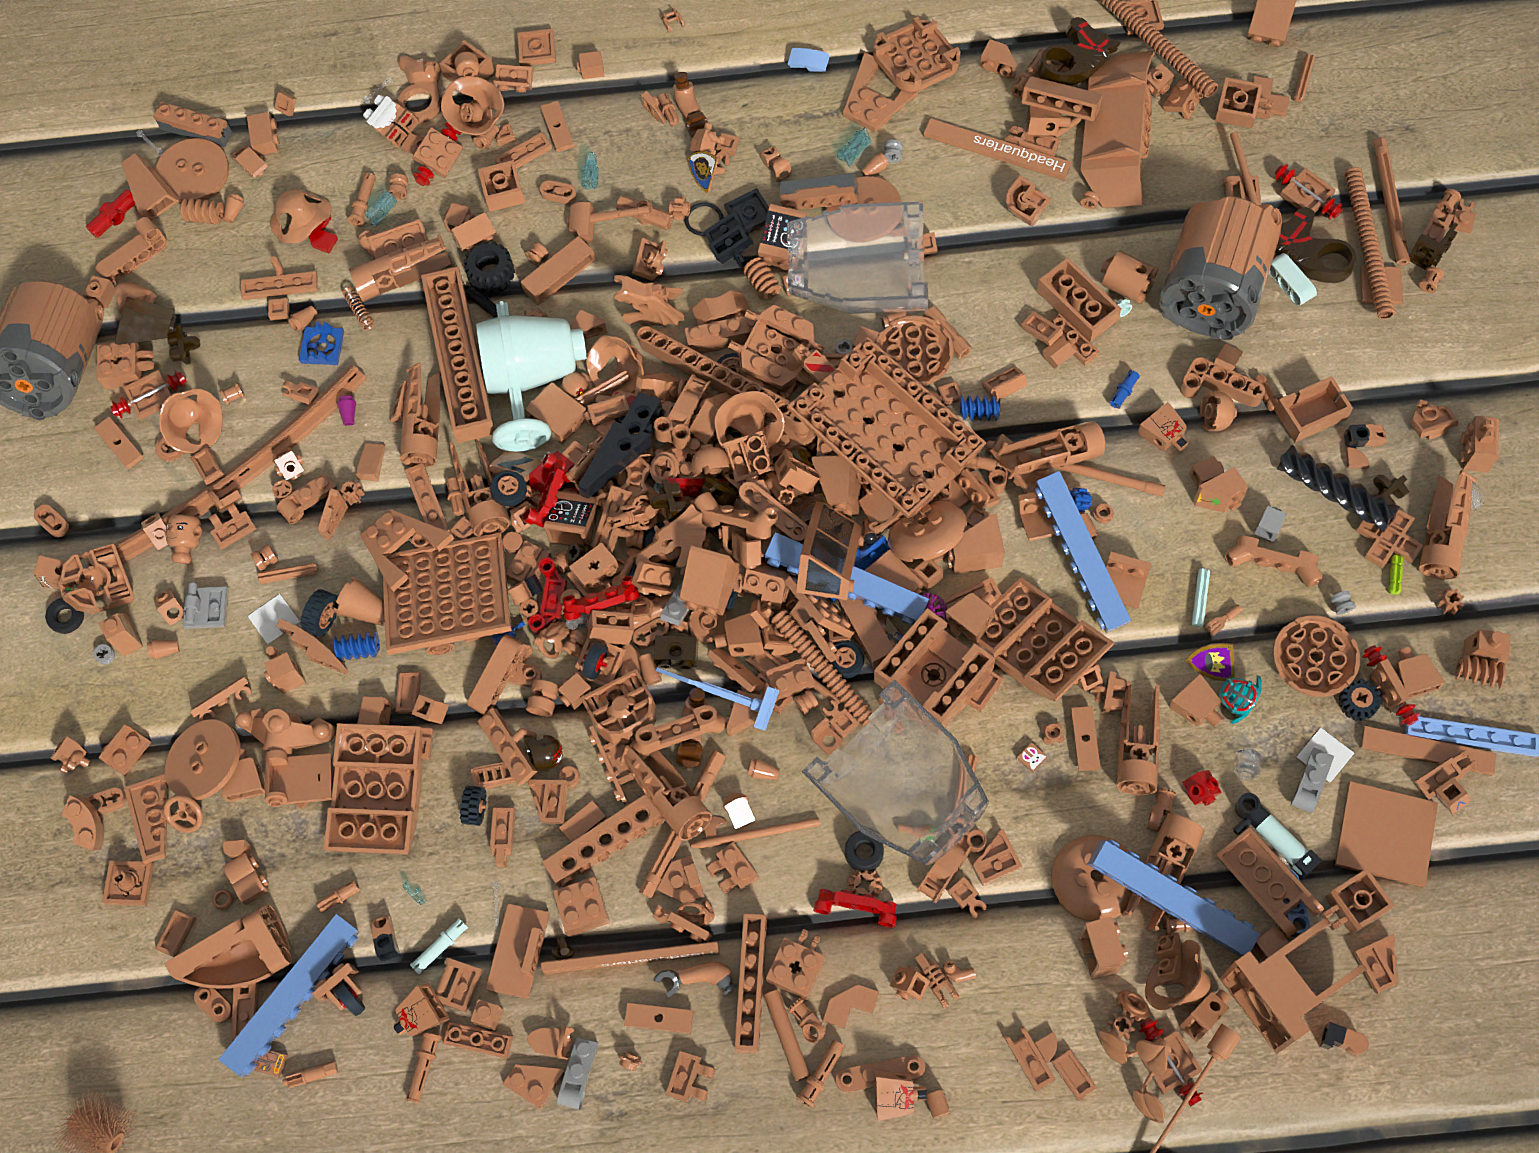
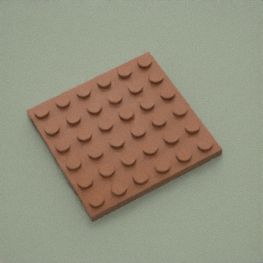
[383,532,512,655]

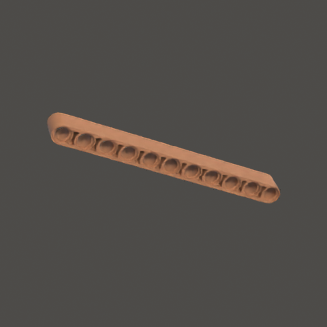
[637,326,810,434]

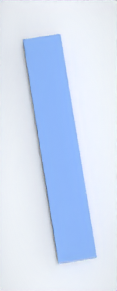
[1405,716,1539,757]

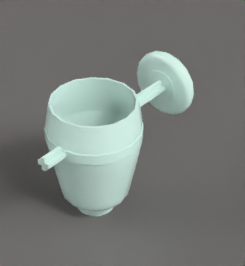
[476,301,587,452]

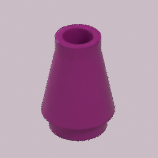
[337,396,356,426]

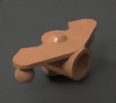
[235,709,336,755]

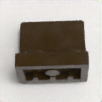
[1409,222,1458,270]

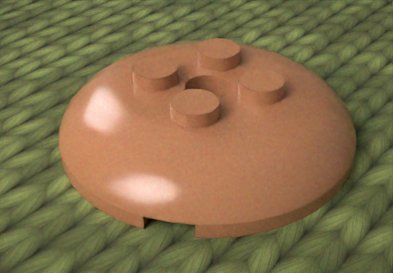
[876,316,954,386]
[888,500,967,562]
[1273,616,1360,697]
[1051,835,1132,922]

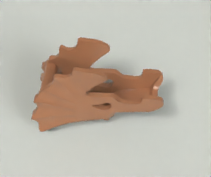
[614,275,684,327]
[636,504,711,576]

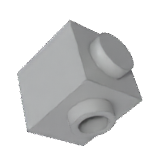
[1255,506,1287,542]

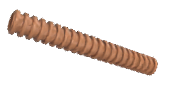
[771,610,877,728]

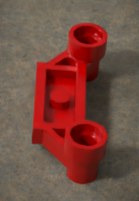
[523,452,566,528]
[528,557,567,635]
[562,576,639,620]
[813,889,897,927]

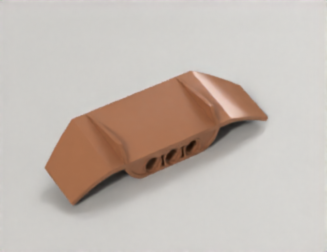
[1080,50,1155,208]

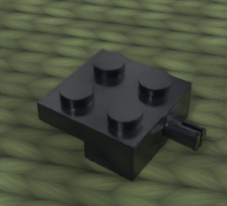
[704,211,754,266]

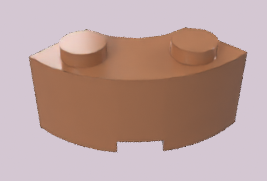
[692,290,750,326]
[61,795,104,851]

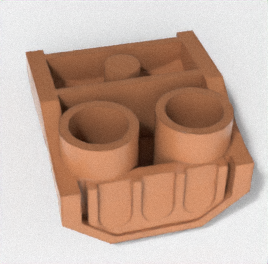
[723,430,775,482]

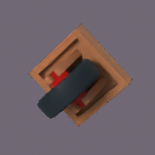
[573,636,627,686]
[312,963,365,1016]

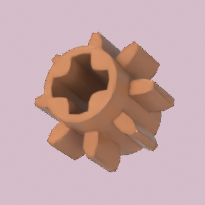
[669,196,690,220]
[338,479,365,506]
[1437,588,1464,615]
[1107,1013,1136,1041]

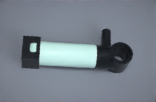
[1233,793,1322,880]

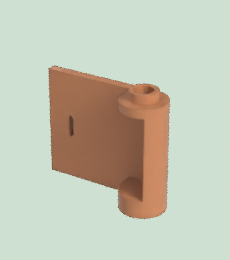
[265,750,332,807]

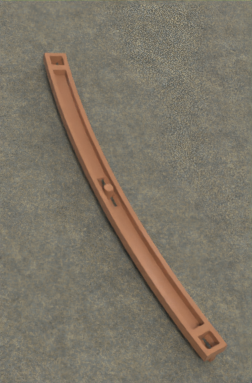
[87,365,366,571]

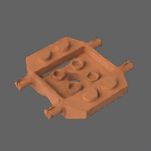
[728,305,825,389]

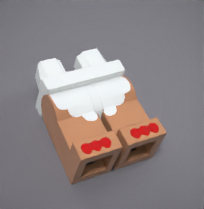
[363,95,420,149]

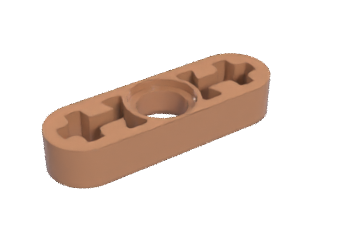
[84,788,127,815]

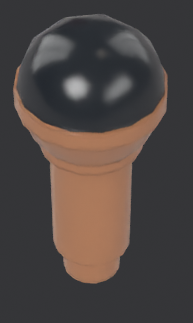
[863,519,877,544]

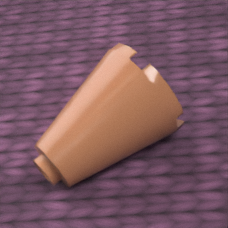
[334,577,385,626]

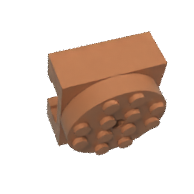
[874,608,995,732]

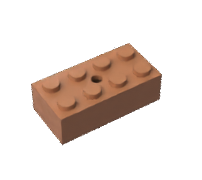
[1037,257,1122,343]

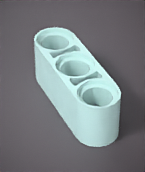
[1269,253,1317,306]

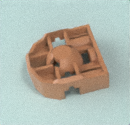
[58,543,134,614]
[580,669,656,744]

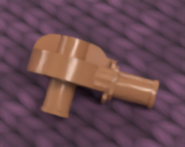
[606,495,660,531]

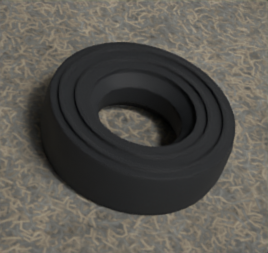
[45,598,84,634]

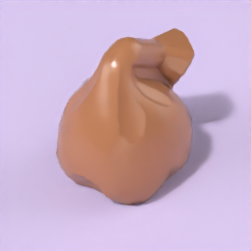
[115,283,157,314]

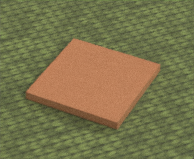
[1334,781,1438,888]

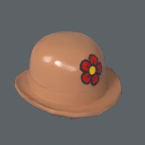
[558,371,593,399]

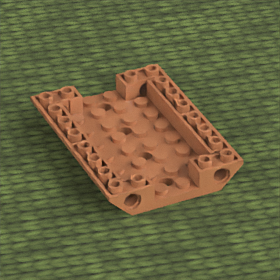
[787,337,986,518]

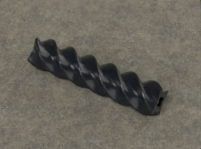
[1277,444,1400,532]

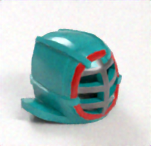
[1218,675,1262,724]

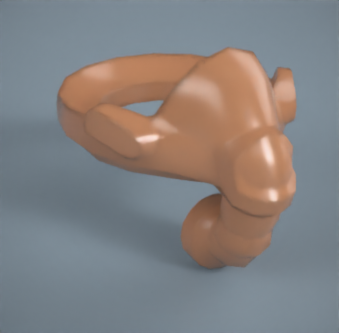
[677,900,715,926]

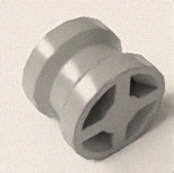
[884,139,903,163]
[1330,591,1356,615]

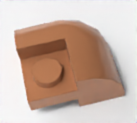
[1006,176,1051,226]

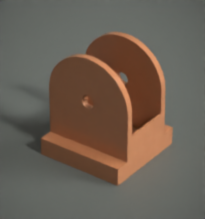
[1219,918,1367,1054]

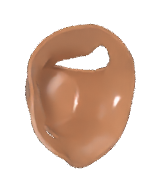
[441,76,504,135]
[270,189,331,243]
[586,335,644,397]
[159,389,222,453]
[714,391,785,449]
[1145,940,1211,1011]

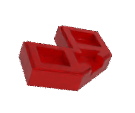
[309,217,338,254]

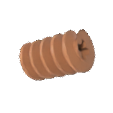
[181,198,224,225]
[744,257,782,300]
[1455,654,1506,689]

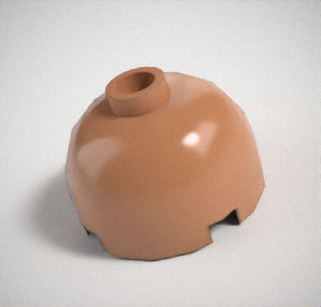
[1199,391,1237,431]
[691,444,732,479]

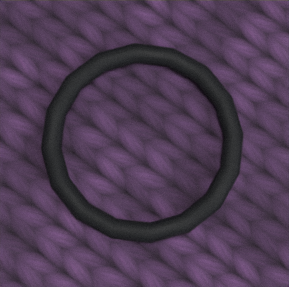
[685,202,723,236]

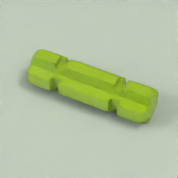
[1388,555,1404,595]

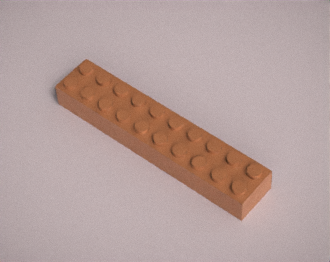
[421,266,495,444]

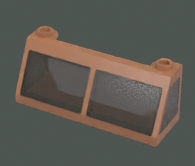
[796,501,864,600]

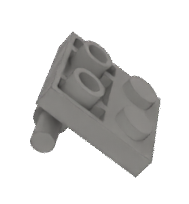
[183,583,229,629]

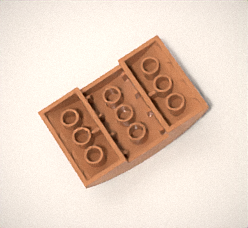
[976,577,1114,702]
[323,723,423,855]

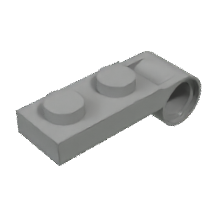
[660,578,689,626]
[1291,748,1334,814]
[557,1037,599,1110]

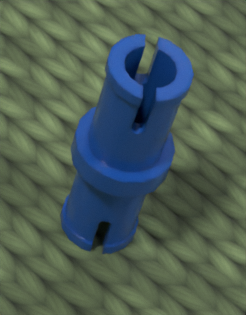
[1109,370,1140,409]

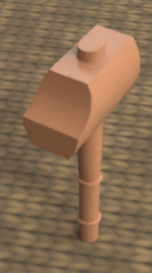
[567,202,651,244]

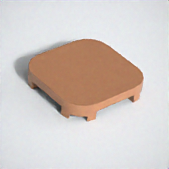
[873,17,960,92]

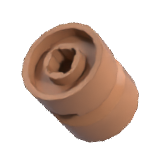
[526,680,559,717]

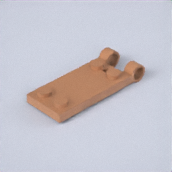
[1216,827,1324,938]

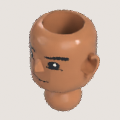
[166,515,202,564]

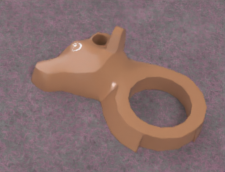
[396,55,442,123]

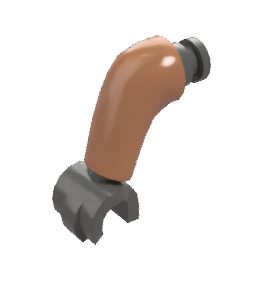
[653,962,737,998]

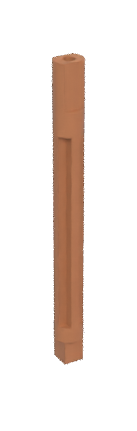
[1373,137,1410,266]
[639,750,726,898]

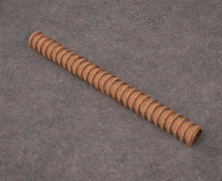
[1099,0,1218,97]
[1344,167,1395,319]

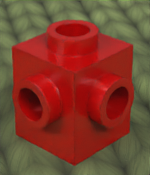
[1182,770,1222,806]

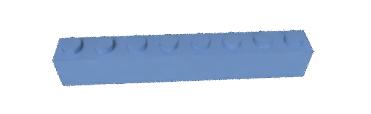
[1034,471,1131,633]
[765,532,929,626]
[1087,839,1260,957]
[218,914,359,1078]

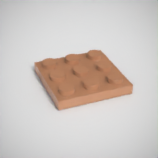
[784,576,855,639]

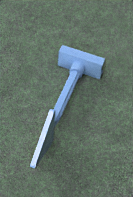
[656,667,780,730]

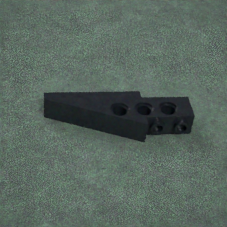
[578,392,664,499]

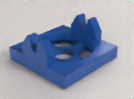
[299,322,344,365]

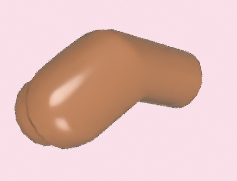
[943,961,976,982]

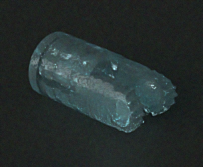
[581,152,599,189]
[365,191,397,226]

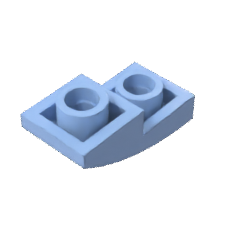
[788,48,830,72]

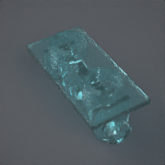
[837,127,872,167]

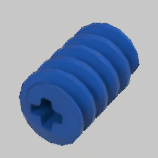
[960,395,1000,421]
[334,631,380,661]

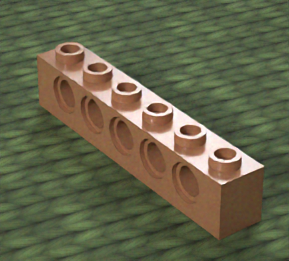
[542,795,665,888]
[735,914,767,1054]

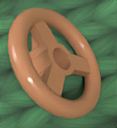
[163,795,203,833]

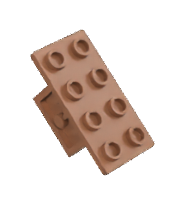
[486,904,550,999]

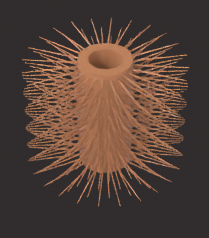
[52,1088,138,1153]

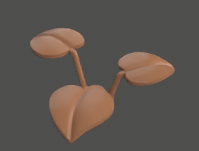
[1098,1029,1171,1124]

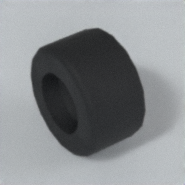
[845,830,884,872]

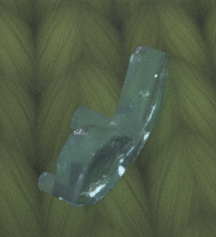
[402,880,427,905]

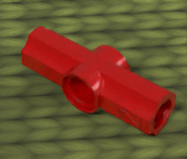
[85,189,135,238]

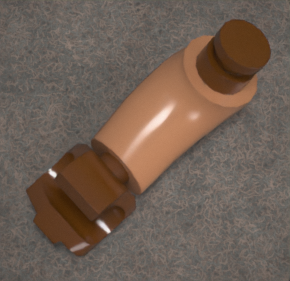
[673,72,708,136]
[676,688,708,768]

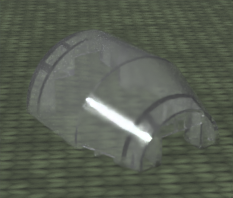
[787,201,928,314]
[802,680,989,865]

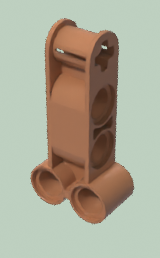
[654,374,712,450]
[917,818,986,904]

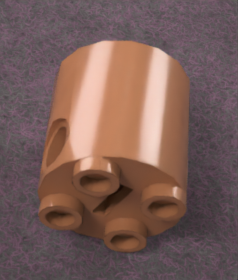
[1101,251,1159,304]

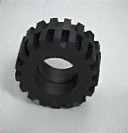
[464,241,515,294]

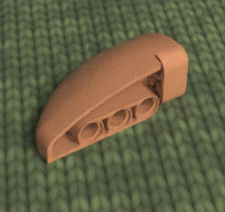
[164,904,293,989]

